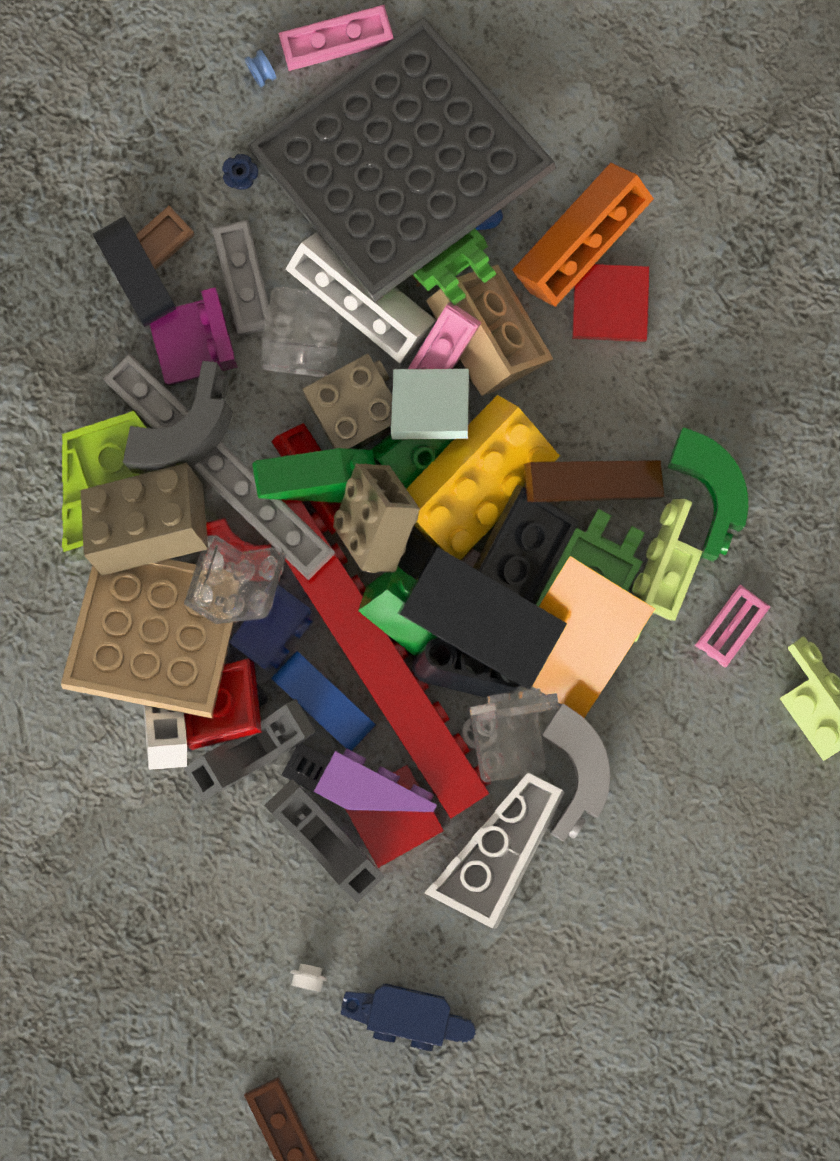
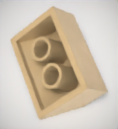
[426,265,553,396]

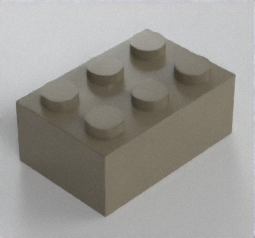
[81,463,208,576]

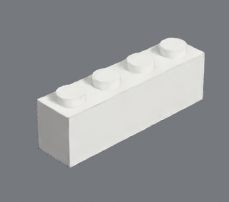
[286,232,437,363]

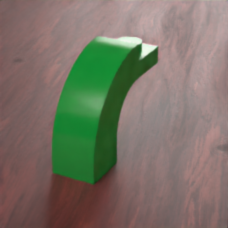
[667,427,748,562]

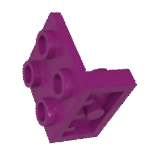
[150,287,238,386]

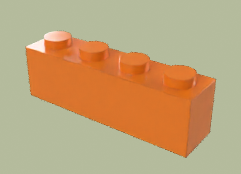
[512,163,654,307]

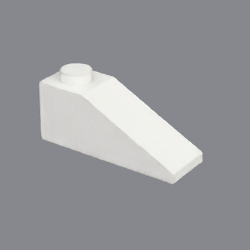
[143,705,187,770]

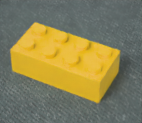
[406,395,560,560]

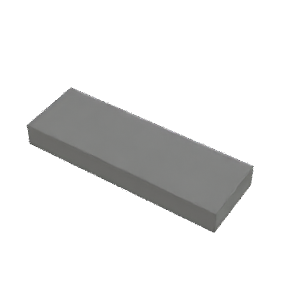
[212,220,274,336]

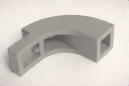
[540,704,610,841]

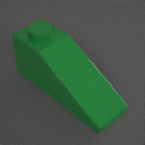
[252,448,375,503]

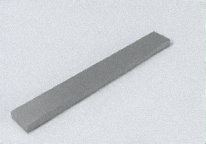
[103,353,335,580]

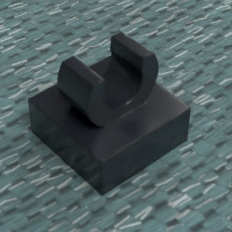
[281,743,331,793]

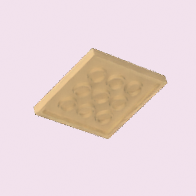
[61,559,245,718]

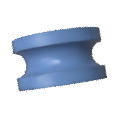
[244,49,277,87]

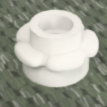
[290,964,328,992]

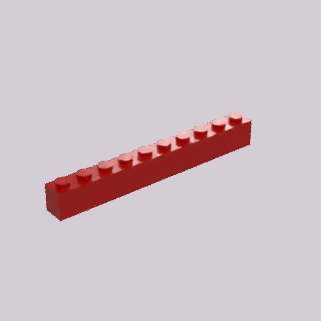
[280,500,491,819]

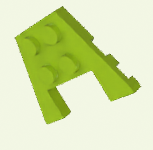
[62,411,147,552]

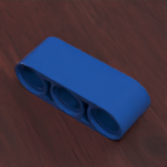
[271,651,376,751]

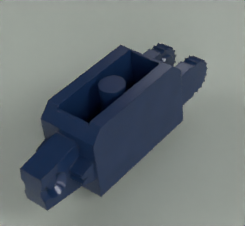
[340,983,476,1051]

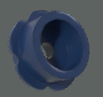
[222,154,258,190]

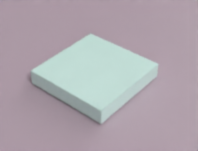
[391,369,469,439]

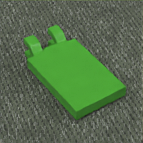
[412,228,496,306]
[536,509,645,607]

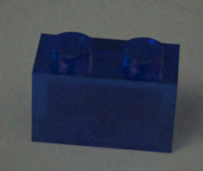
[229,582,313,672]

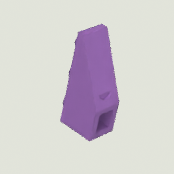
[314,748,437,812]

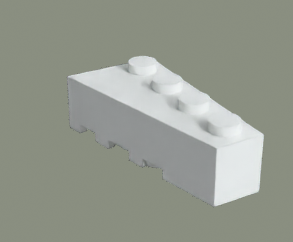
[425,773,565,929]

